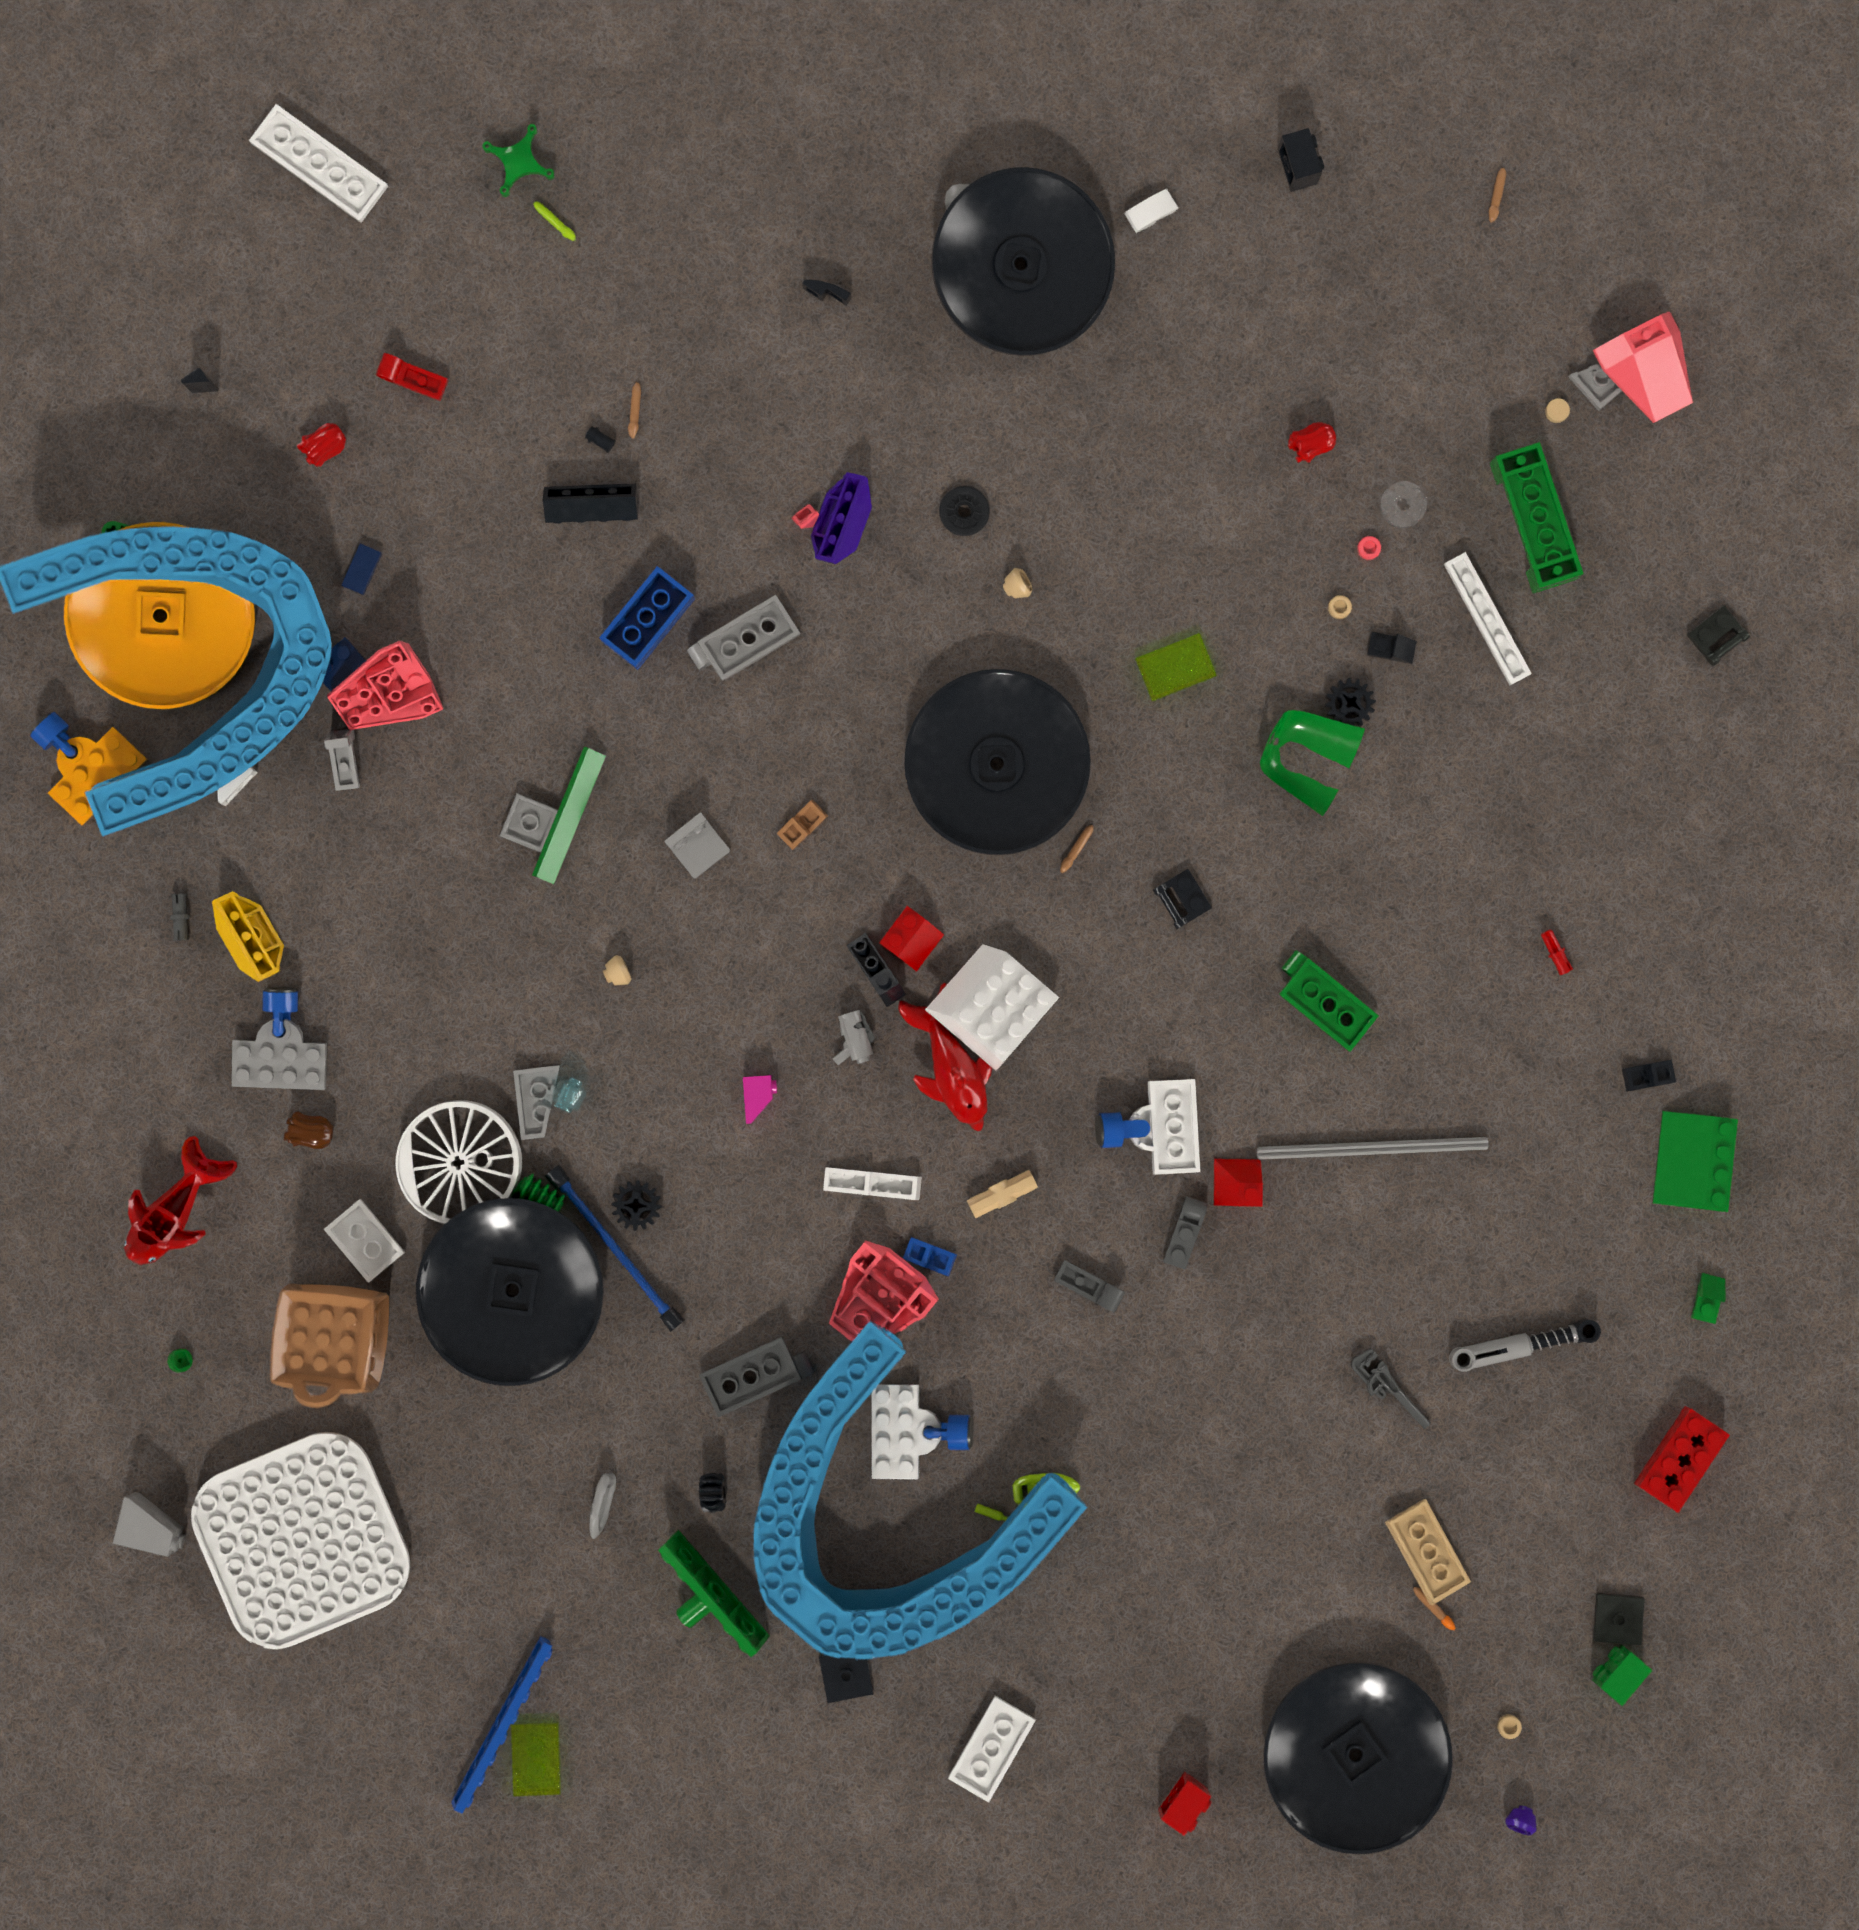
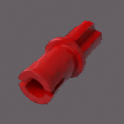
[1541,929,1573,975]

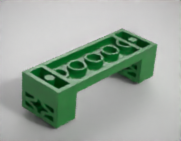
[1489,442,1584,594]

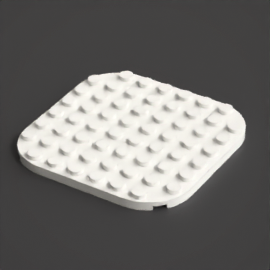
[191,1432,410,1649]

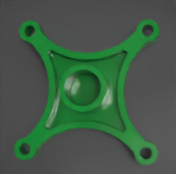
[482,124,555,197]

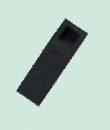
[846,933,906,1007]

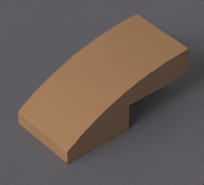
[777,800,828,850]

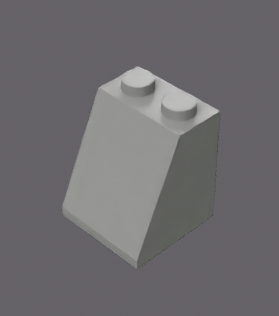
[113,1492,185,1557]

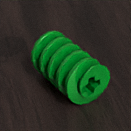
[512,1173,565,1211]

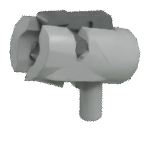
[832,1010,875,1066]

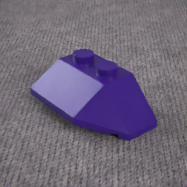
[811,472,872,564]

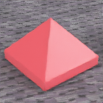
[792,504,819,529]

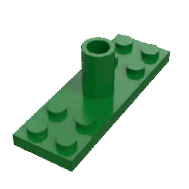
[658,1530,770,1658]

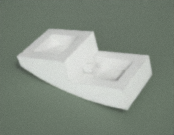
[1124,189,1178,233]

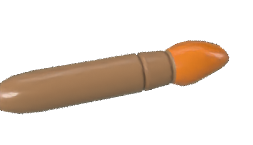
[1413,1587,1456,1630]

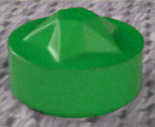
[167,1349,193,1373]

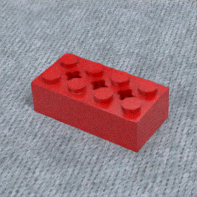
[1633,1406,1730,1513]

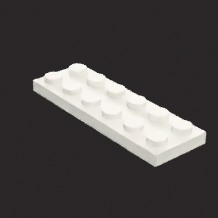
[249,104,388,223]

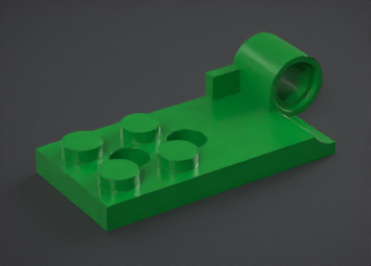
[1279,950,1379,1052]

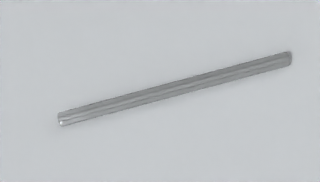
[1257,1137,1489,1159]

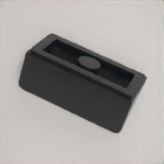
[181,367,219,393]

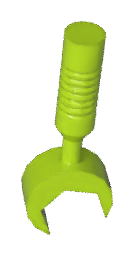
[974,1503,1008,1521]

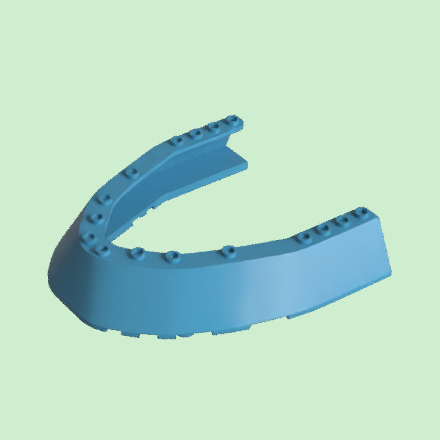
[0,527,331,836]
[754,1321,1087,1659]

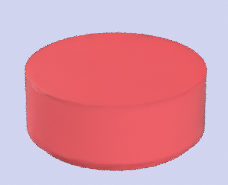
[1357,536,1381,560]

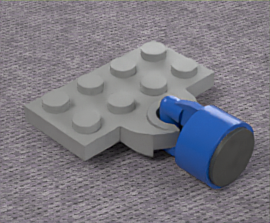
[232,987,327,1090]

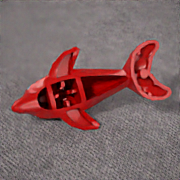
[898,983,992,1131]
[124,1136,237,1265]

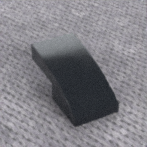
[802,279,851,306]
[1622,1059,1676,1092]

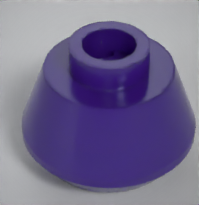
[1505,1805,1537,1835]

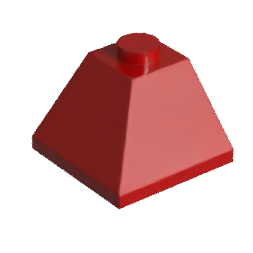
[1213,1159,1263,1207]

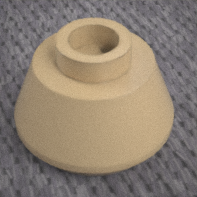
[1003,568,1032,598]
[603,955,631,986]

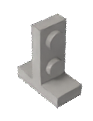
[324,729,360,791]

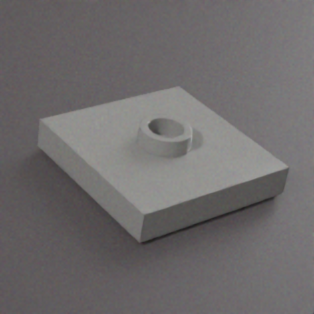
[500,793,558,853]

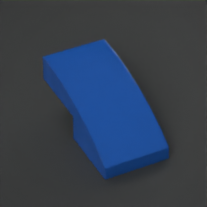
[903,1237,957,1276]

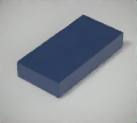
[342,543,382,596]

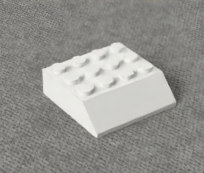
[925,944,1059,1070]

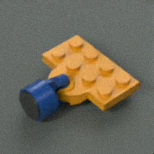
[30,712,147,825]

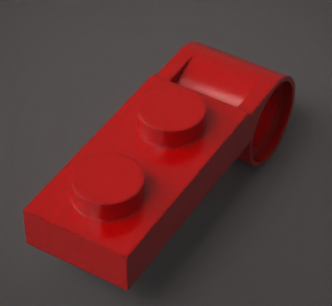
[375,353,449,401]

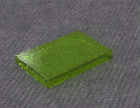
[1135,633,1217,702]
[511,1722,561,1796]

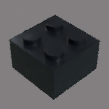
[1278,128,1324,192]

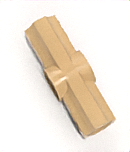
[967,1170,1038,1218]

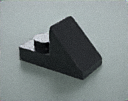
[1367,632,1417,664]

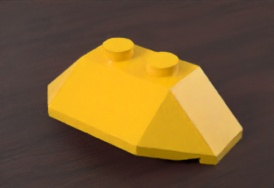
[212,891,284,982]

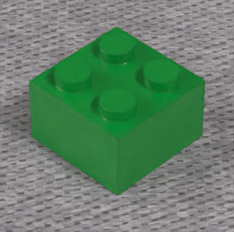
[1592,1644,1652,1706]

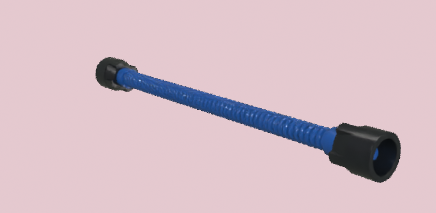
[545,1165,685,1332]

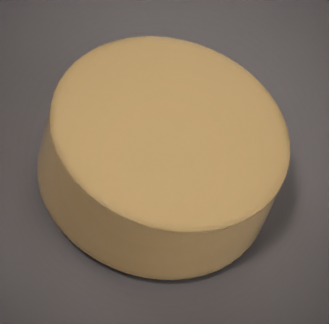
[1545,399,1570,423]
[1328,595,1352,619]
[1497,1714,1522,1739]

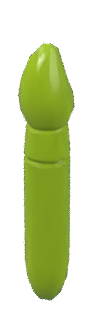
[533,201,576,241]

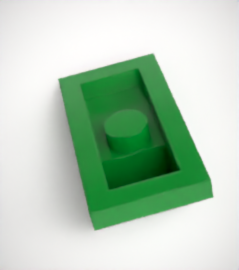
[1691,1273,1726,1324]

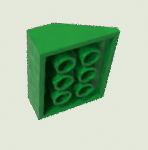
[1653,1111,1738,1212]

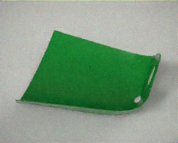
[1260,710,1365,816]

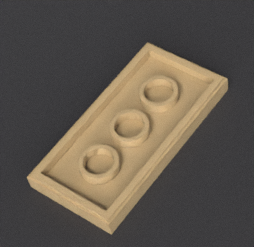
[1385,1499,1471,1605]

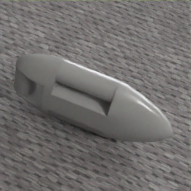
[589,1473,616,1539]

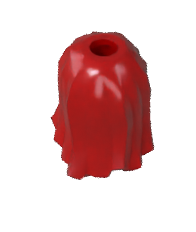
[1288,422,1337,463]
[297,423,346,467]

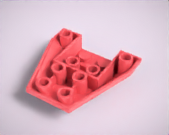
[1593,311,1693,423]
[327,641,443,730]

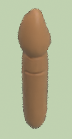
[1489,168,1506,223]
[628,382,641,438]
[1060,825,1093,873]

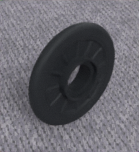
[939,486,990,536]

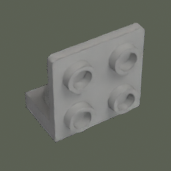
[664,812,730,879]

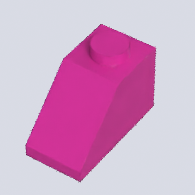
[743,1075,777,1124]

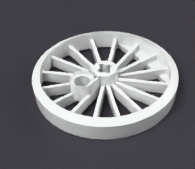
[396,1100,522,1224]

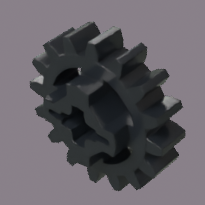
[1324,678,1376,727]
[611,1180,663,1231]

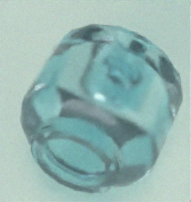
[552,1077,587,1114]

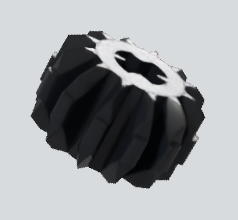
[698,1473,727,1513]

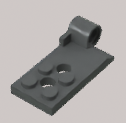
[699,1336,815,1417]

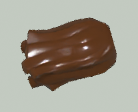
[284,1111,334,1149]

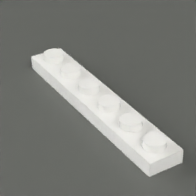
[1444,552,1532,685]

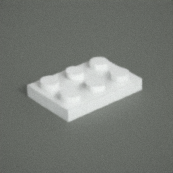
[324,1199,406,1283]

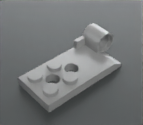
[687,595,800,681]

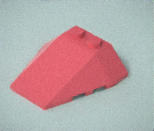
[829,1241,939,1342]

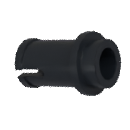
[585,426,616,453]

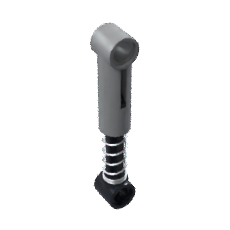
[1449,1319,1601,1372]

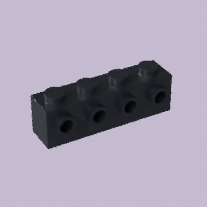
[542,483,639,524]

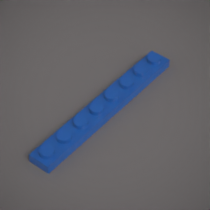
[451,1636,552,1814]

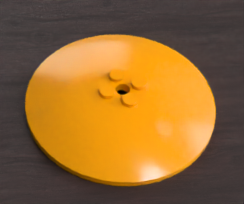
[64,522,255,709]

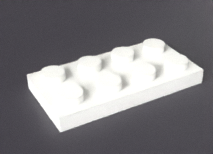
[948,1695,1036,1802]

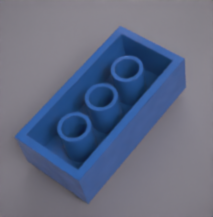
[599,566,695,671]

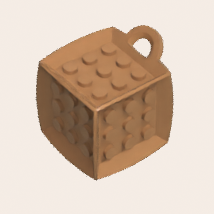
[271,1284,389,1407]

